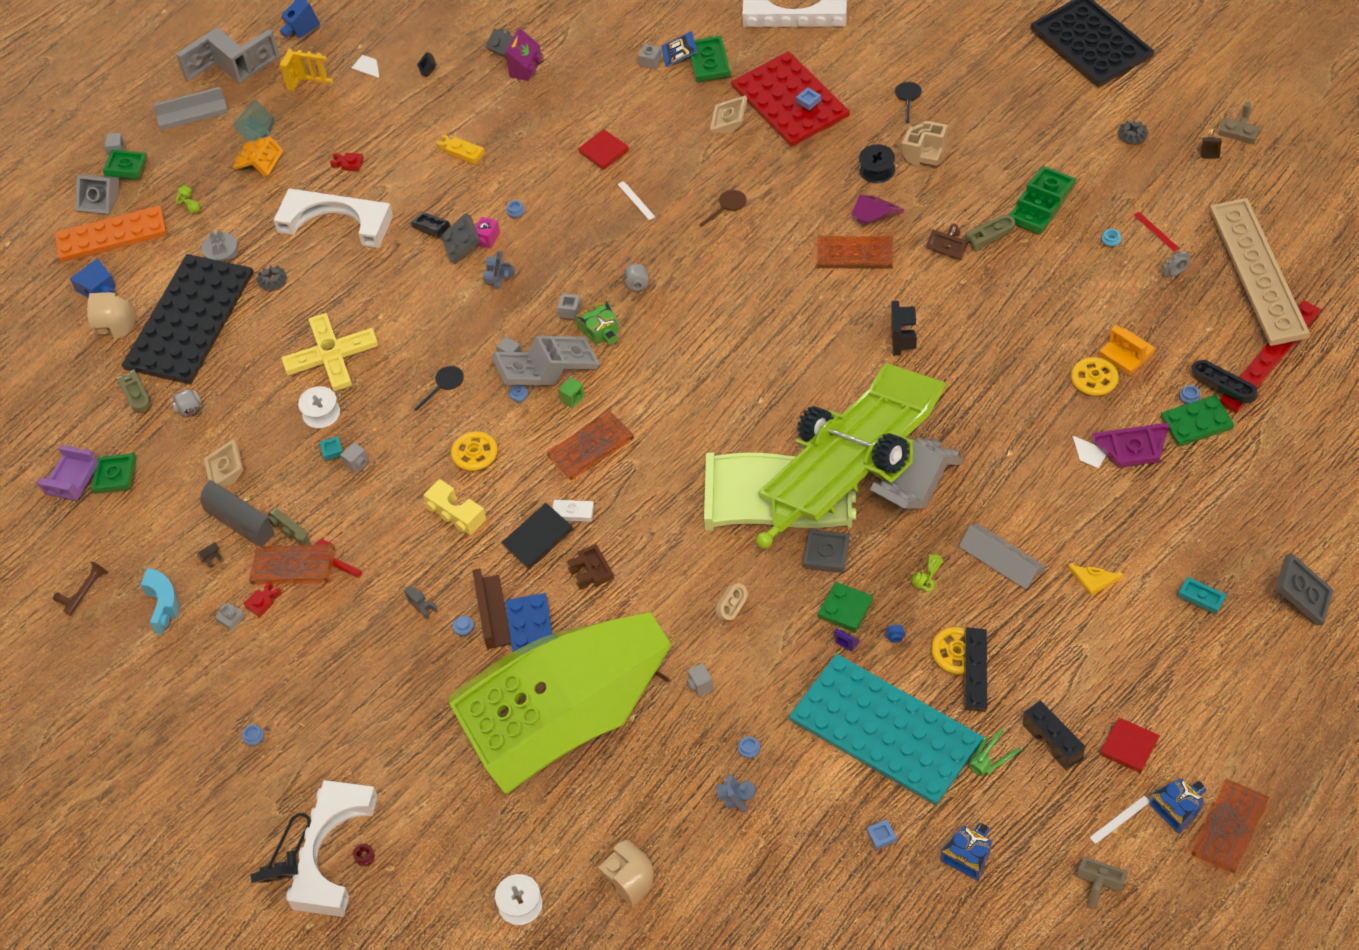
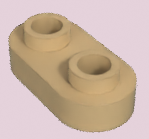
[716,583,748,621]

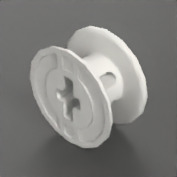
[298,386,340,428]
[495,874,543,925]

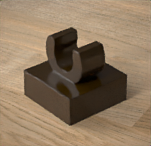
[1200,137,1222,158]
[197,542,222,568]

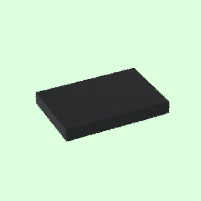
[501,502,573,570]

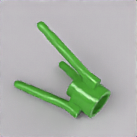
[969,729,1021,776]

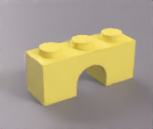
[423,479,487,536]

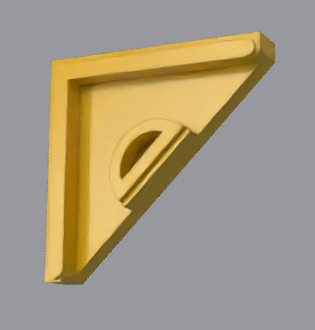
[1068,563,1123,596]

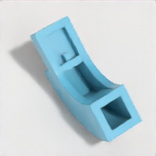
[140,568,179,634]

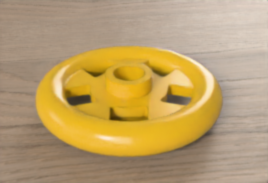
[1071,357,1119,396]
[451,431,498,471]
[932,627,965,675]

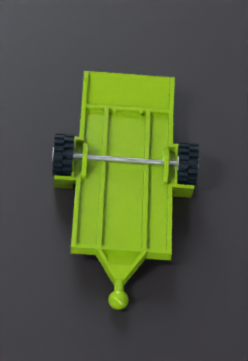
[756,363,947,549]

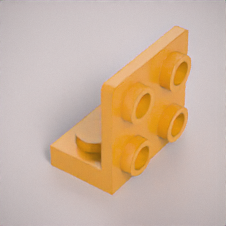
[232,136,284,177]

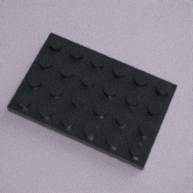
[1030,0,1154,87]

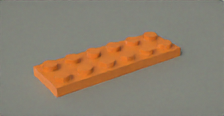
[55,205,167,262]

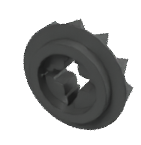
[1118,120,1148,144]
[257,265,287,290]

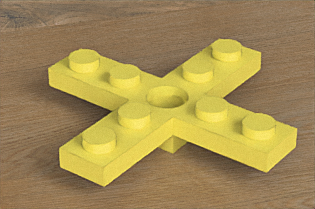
[281,313,378,391]

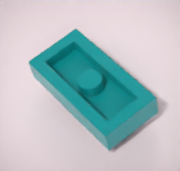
[1178,577,1227,615]

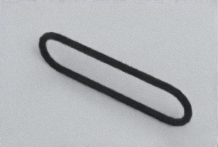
[268,813,311,881]

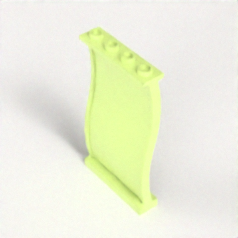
[704,453,856,531]

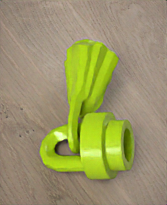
[175,184,200,214]
[911,554,943,592]

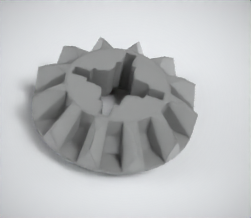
[1163,251,1191,277]

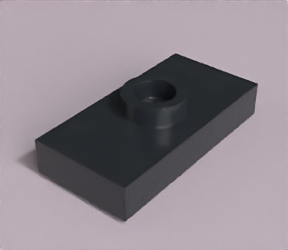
[411,212,450,237]

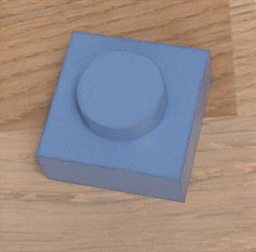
[796,87,821,110]
[867,819,897,850]

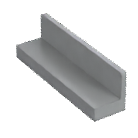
[153,87,228,131]
[959,524,1046,589]

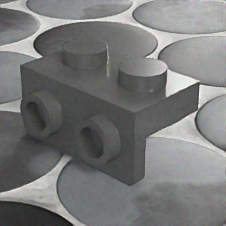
[485,28,513,56]

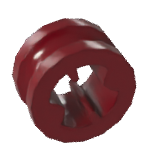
[353,844,375,866]

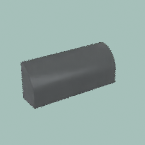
[200,480,275,548]

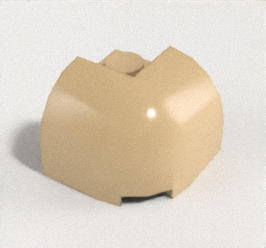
[902,121,948,167]
[87,292,136,339]
[598,840,654,907]

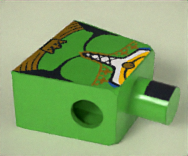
[575,300,619,345]

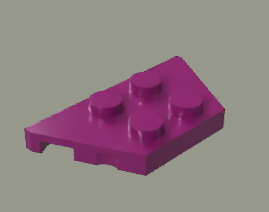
[1091,423,1169,468]

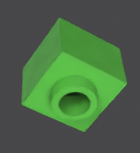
[559,377,585,408]

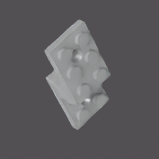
[492,336,600,385]

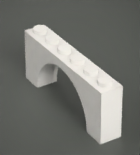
[742,0,847,27]
[273,189,393,248]
[286,780,378,917]

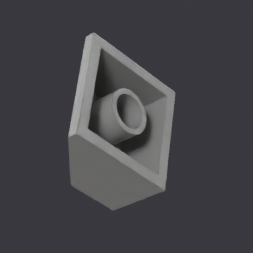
[75,174,119,214]

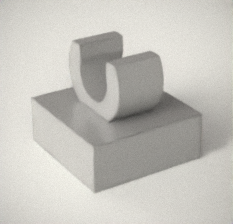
[215,602,245,631]

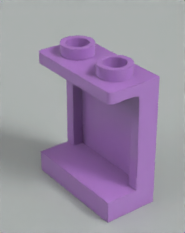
[37,446,99,501]

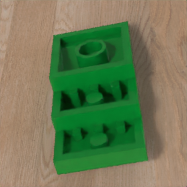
[1009,166,1077,234]

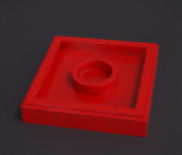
[578,129,629,170]
[1100,717,1160,773]

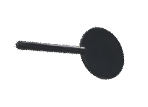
[895,82,922,123]
[414,366,464,411]

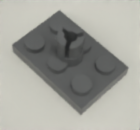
[1276,553,1333,626]

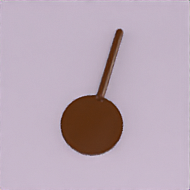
[700,190,747,227]

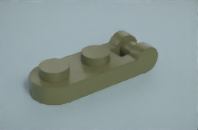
[964,215,1015,251]
[116,369,151,413]
[268,507,311,550]

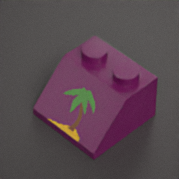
[505,28,543,81]

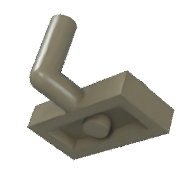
[1219,102,1260,144]
[1077,856,1128,909]

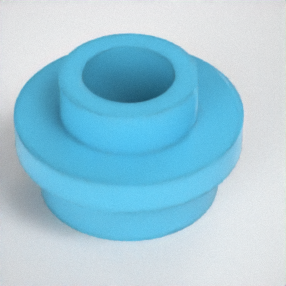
[1102,229,1121,246]

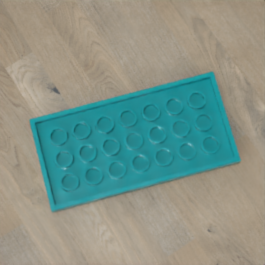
[789,653,984,806]

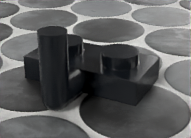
[251,851,298,883]

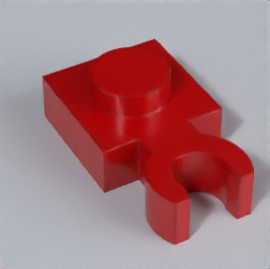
[330,152,364,172]
[243,581,281,618]

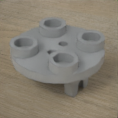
[201,229,238,261]

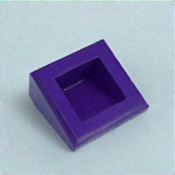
[834,629,860,652]

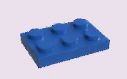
[505,593,553,652]

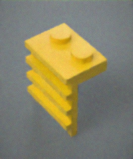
[280,48,333,91]

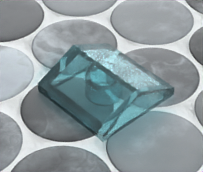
[232,99,275,142]

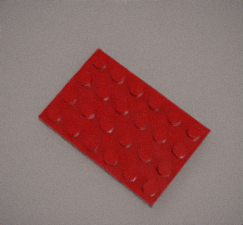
[731,51,850,147]

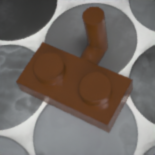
[926,223,968,260]

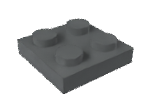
[441,213,480,264]
[803,529,850,573]

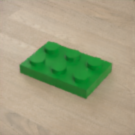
[690,36,731,82]
[1160,395,1234,447]

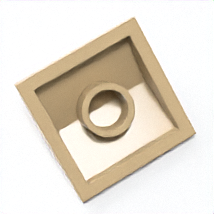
[710,95,747,134]
[204,439,243,487]

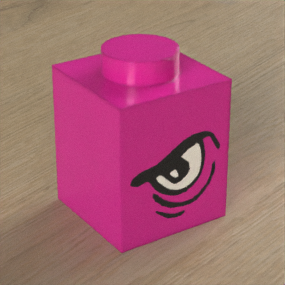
[475,216,500,249]

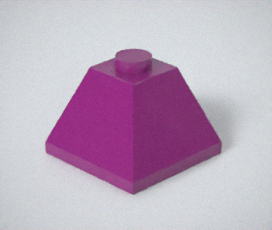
[852,194,905,225]

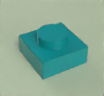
[319,436,343,461]

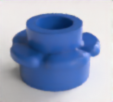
[885,625,906,643]

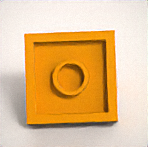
[1099,325,1155,376]

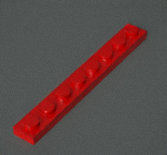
[1220,300,1321,414]

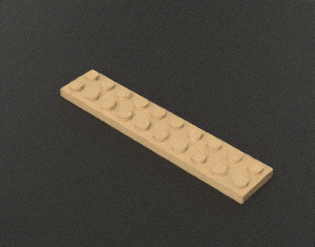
[1210,198,1310,346]

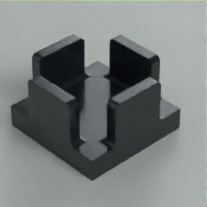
[891,301,917,356]

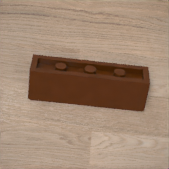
[472,568,511,649]

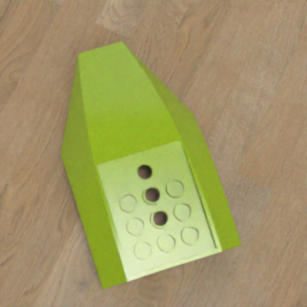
[449,612,672,795]

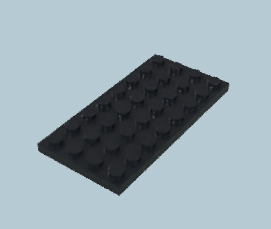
[122,254,254,385]

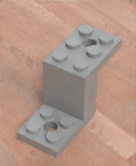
[176,27,280,84]
[870,437,964,509]

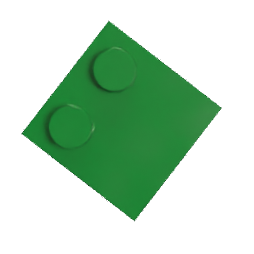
[103,150,147,179]
[91,453,137,494]
[818,581,874,633]

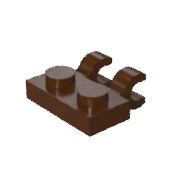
[567,544,614,590]

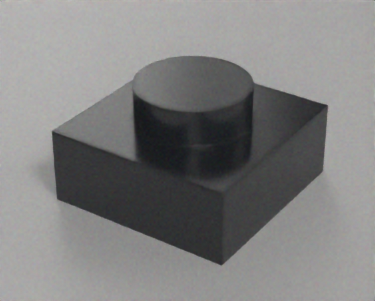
[417,52,437,77]

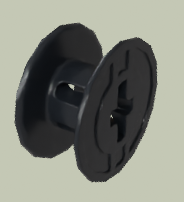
[859,144,895,183]

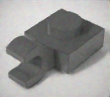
[404,585,438,619]

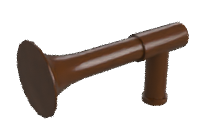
[53,562,108,616]

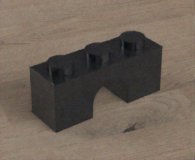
[1022,700,1085,771]

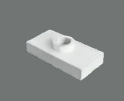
[553,500,594,522]

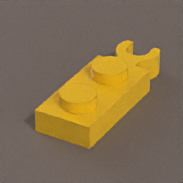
[436,135,485,165]

